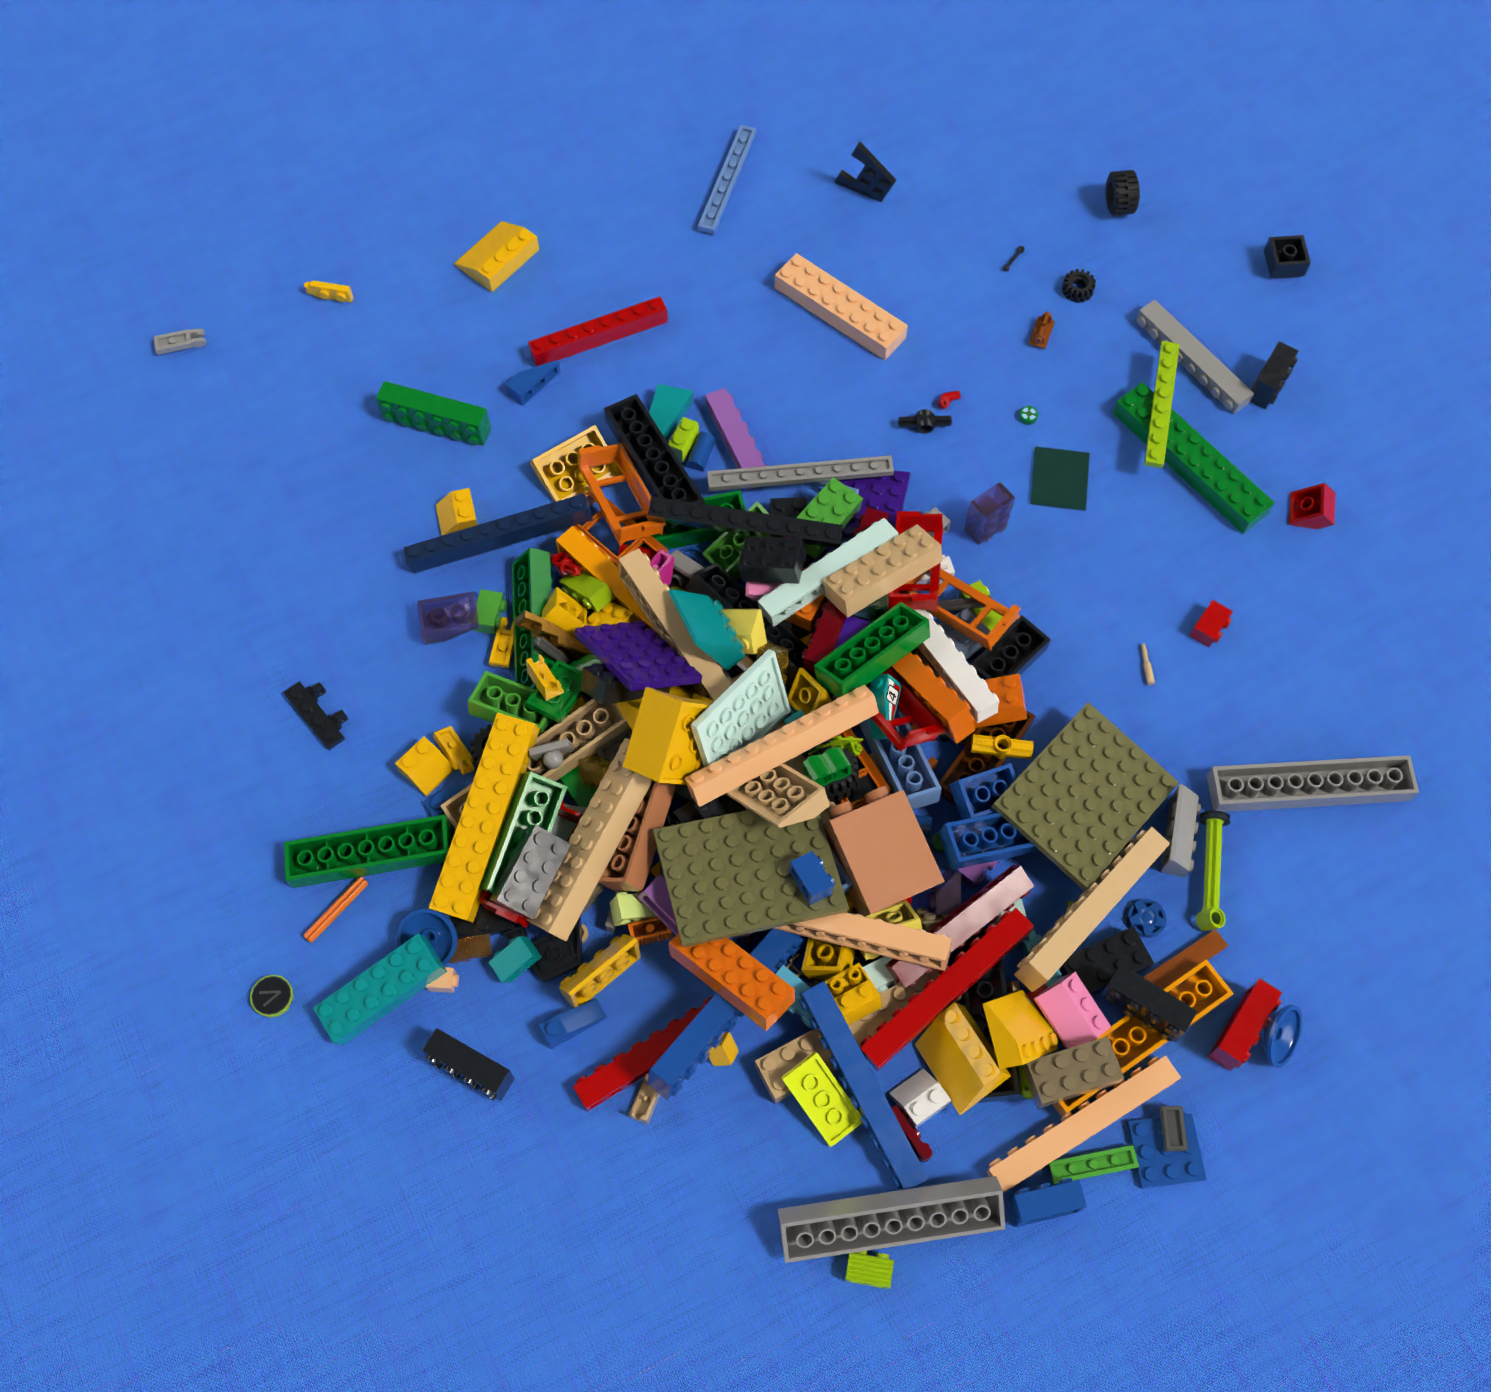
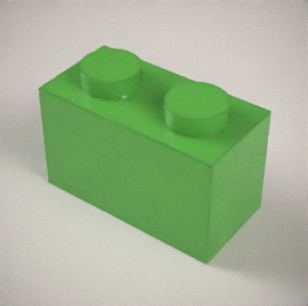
[471,589,507,635]

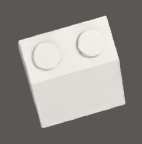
[889,1069,951,1128]

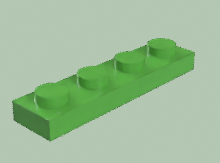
[1048,1145,1139,1185]

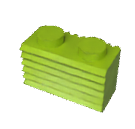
[668,417,699,462]
[845,1251,894,1289]

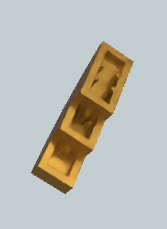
[515,610,591,660]

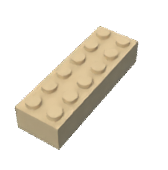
[823,524,942,618]

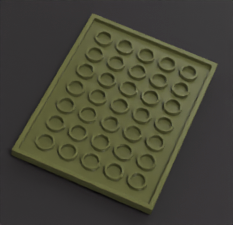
[991,702,1179,891]
[653,810,849,948]

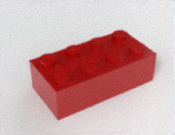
[1208,978,1282,1071]

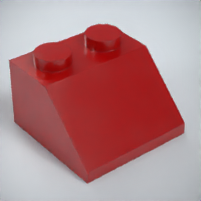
[1289,483,1336,529]

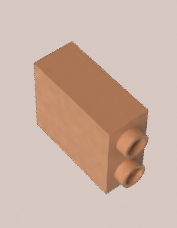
[823,785,945,917]

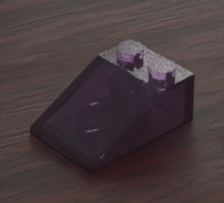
[417,591,480,645]

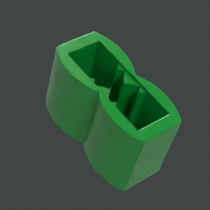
[803,747,851,787]

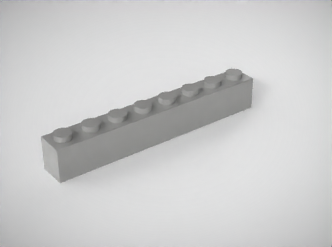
[1136,300,1254,414]

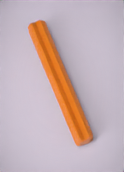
[303,877,368,943]

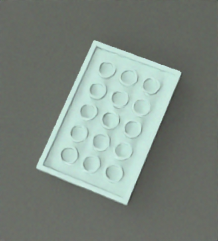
[691,649,791,767]

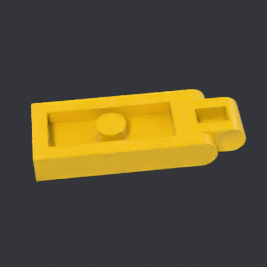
[304,281,353,303]
[433,726,474,775]

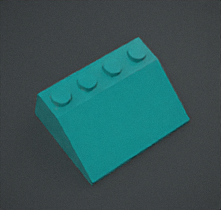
[668,589,746,671]

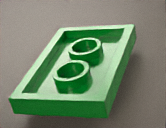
[526,660,584,723]

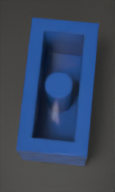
[789,851,835,905]

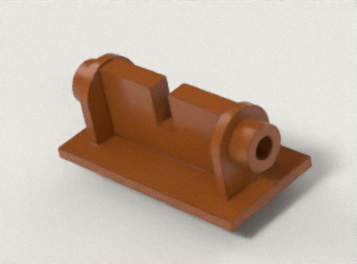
[1028,312,1055,349]

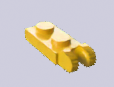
[489,617,514,669]

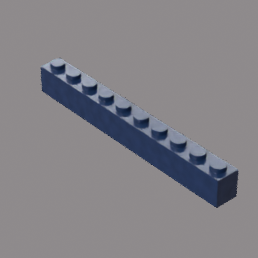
[403,493,593,574]

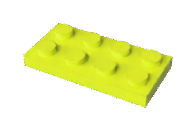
[780,1051,862,1147]

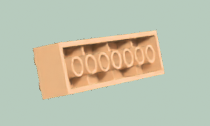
[774,253,908,360]

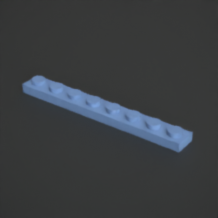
[698,125,756,234]

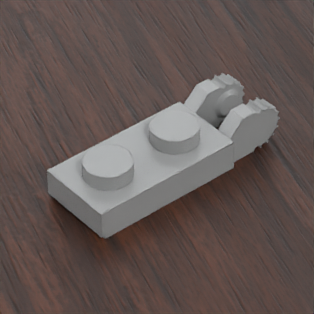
[153,328,206,355]

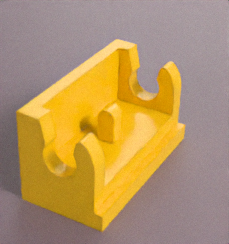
[526,655,564,701]

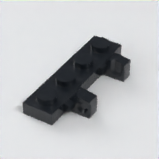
[283,681,349,751]

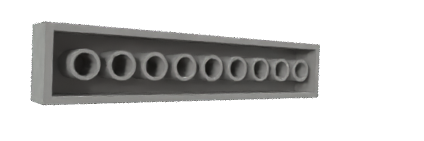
[1206,755,1419,812]
[778,1176,1006,1263]

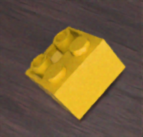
[825,963,882,1026]

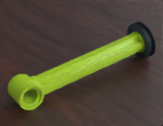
[1196,810,1231,931]

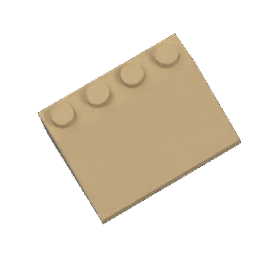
[725,763,830,828]

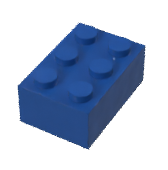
[949,763,1017,820]
[1008,1178,1087,1227]

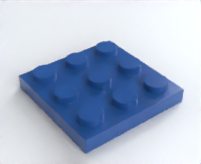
[1127,1113,1207,1189]

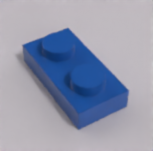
[424,781,463,816]

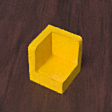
[709,1032,739,1066]

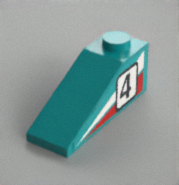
[869,674,902,740]

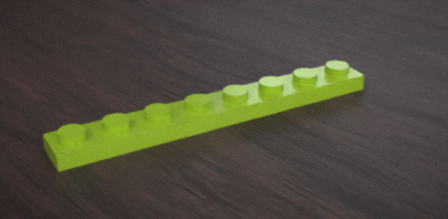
[1144,341,1180,468]

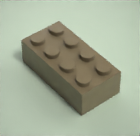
[1023,1036,1124,1109]

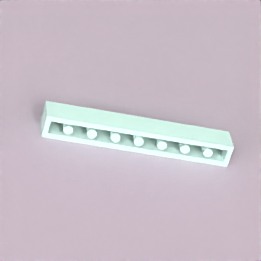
[758,518,898,627]

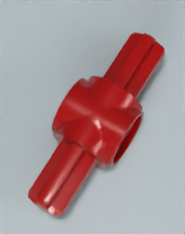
[550,552,582,577]

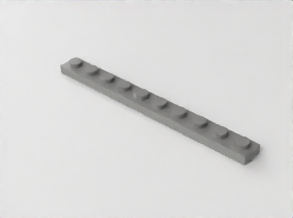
[707,455,894,491]

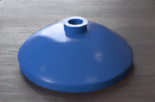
[396,908,458,965]
[1264,1004,1302,1068]

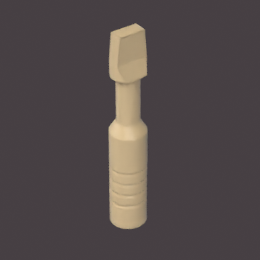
[1141,644,1155,685]

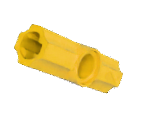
[971,734,1034,760]

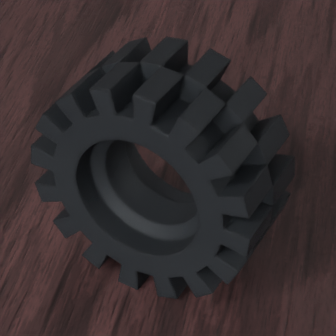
[1062,269,1096,303]

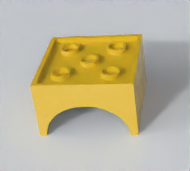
[623,687,715,785]

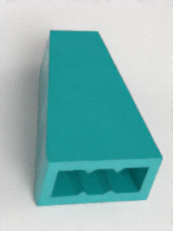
[649,384,693,441]

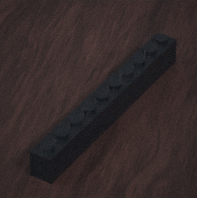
[648,496,843,548]

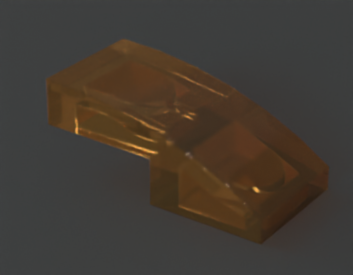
[450,934,492,964]

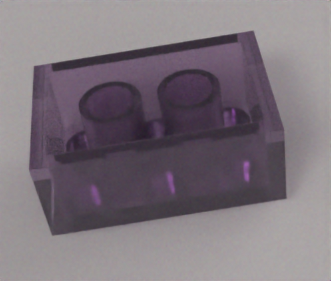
[964,482,1015,545]

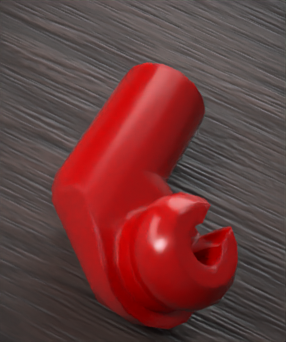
[938,390,960,409]

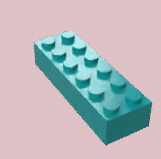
[313,933,448,1046]

